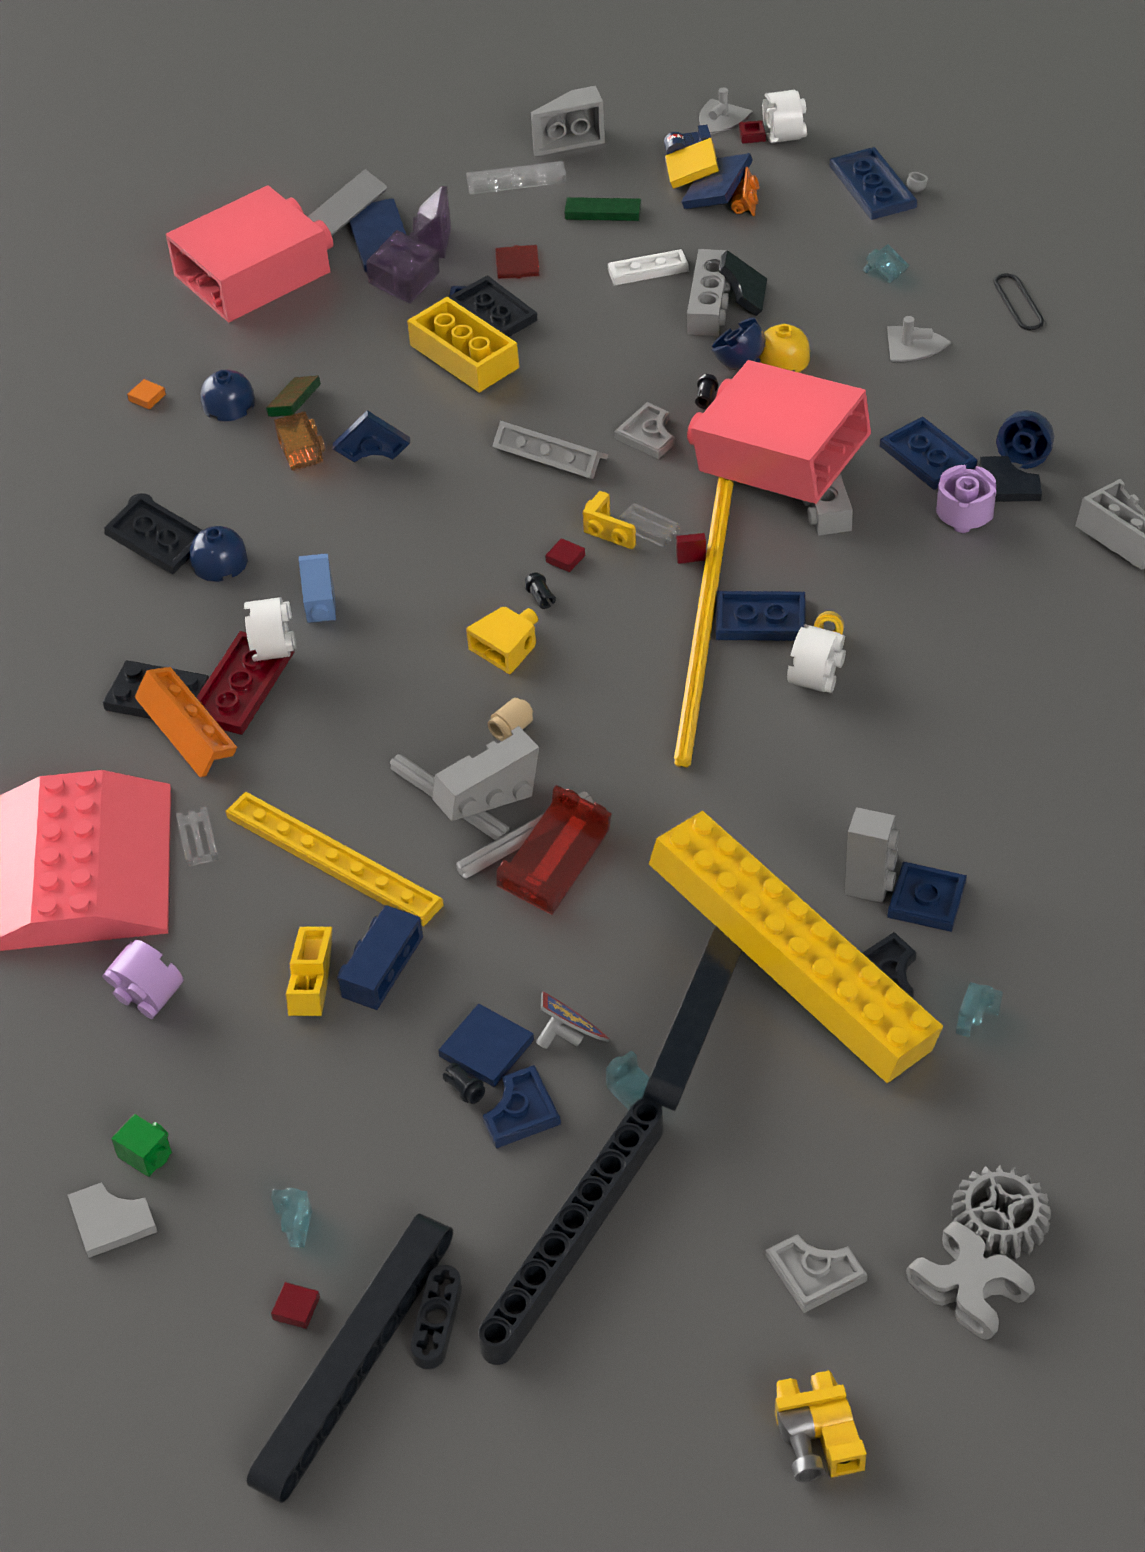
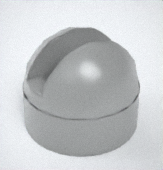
[907,172,928,194]

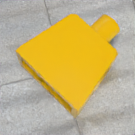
[466,607,539,675]

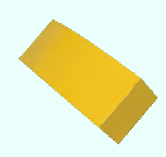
[286,927,332,1016]

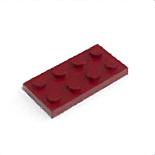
[196,631,295,735]

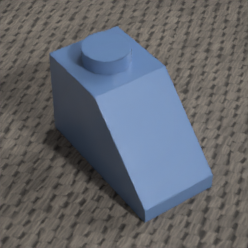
[299,553,336,623]

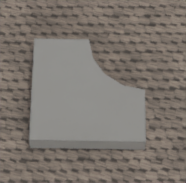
[614,402,675,459]
[68,1182,157,1258]
[766,1234,867,1313]

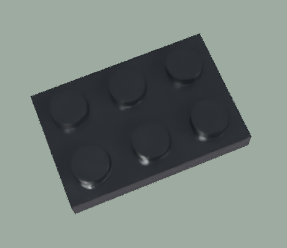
[449,275,538,337]
[104,493,202,575]
[103,660,209,719]

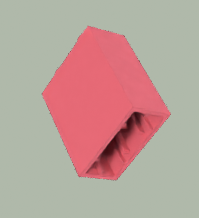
[166,185,333,323]
[687,360,871,504]

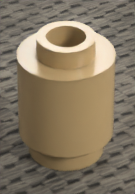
[488,698,533,741]

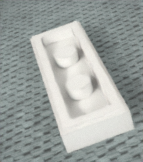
[608,249,689,286]

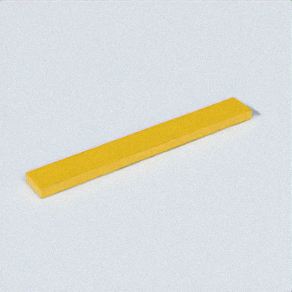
[225,792,444,927]

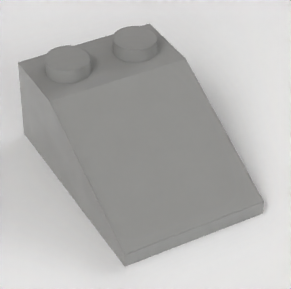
[531,86,605,156]

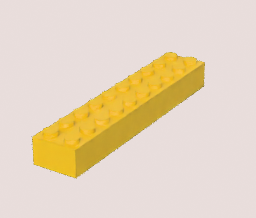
[649,810,943,1084]

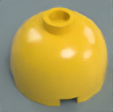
[759,324,810,373]

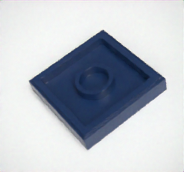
[887,862,967,932]
[438,1003,534,1087]

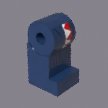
[664,125,711,154]

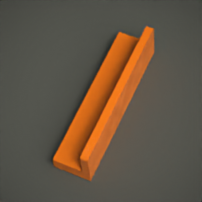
[135,667,237,777]

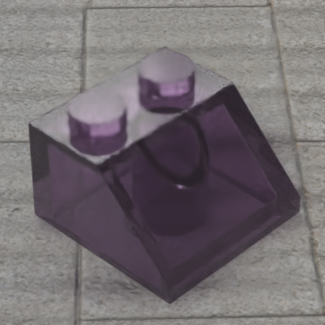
[409,186,451,258]

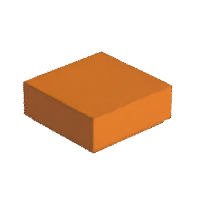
[127,379,166,410]

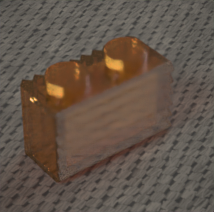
[274,411,326,471]

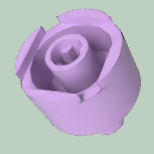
[936,465,996,533]
[102,940,184,1019]

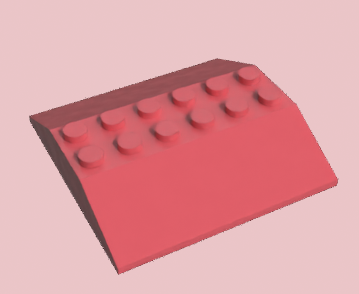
[0,770,171,951]

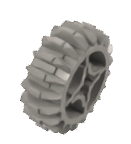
[951,1165,1051,1260]

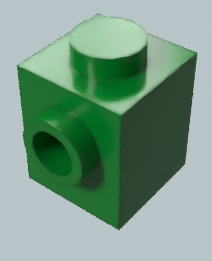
[111,1114,172,1177]

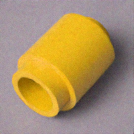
[814,611,844,635]

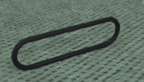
[994,273,1044,330]

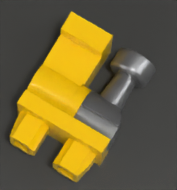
[775,1370,867,1482]

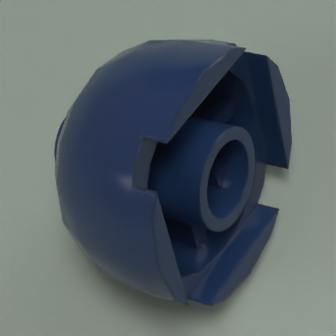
[711,318,766,369]
[201,369,255,421]
[996,410,1055,469]
[190,526,248,582]

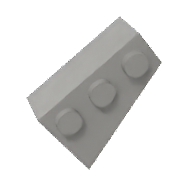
[1075,479,1145,570]
[432,726,539,821]
[845,807,899,903]

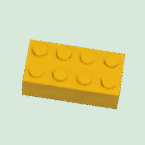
[407,297,519,393]

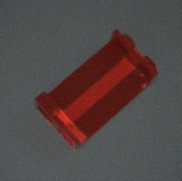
[496,785,612,915]

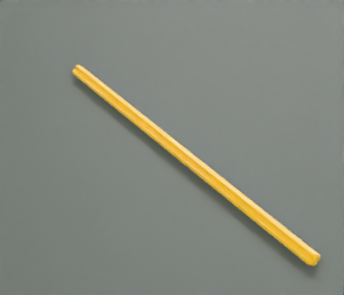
[674,477,734,768]

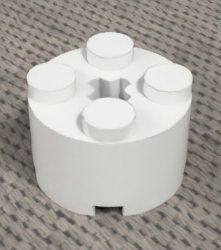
[762,90,807,143]
[244,597,296,661]
[787,624,846,693]

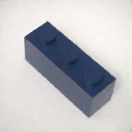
[337,905,423,1010]

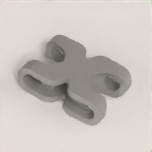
[906,1222,1035,1340]

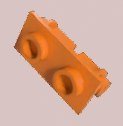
[731,167,759,216]

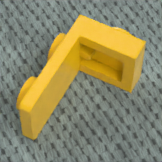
[583,491,636,549]

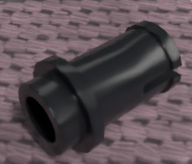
[695,374,719,409]
[525,572,556,609]
[443,1062,485,1104]

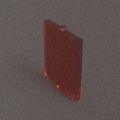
[496,245,540,279]

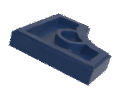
[333,410,410,462]
[483,1065,561,1149]

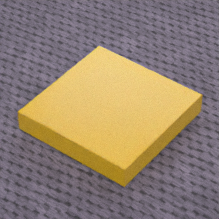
[665,138,719,189]

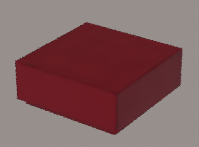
[739,120,766,144]
[676,533,706,564]
[545,538,586,572]
[271,1282,320,1329]

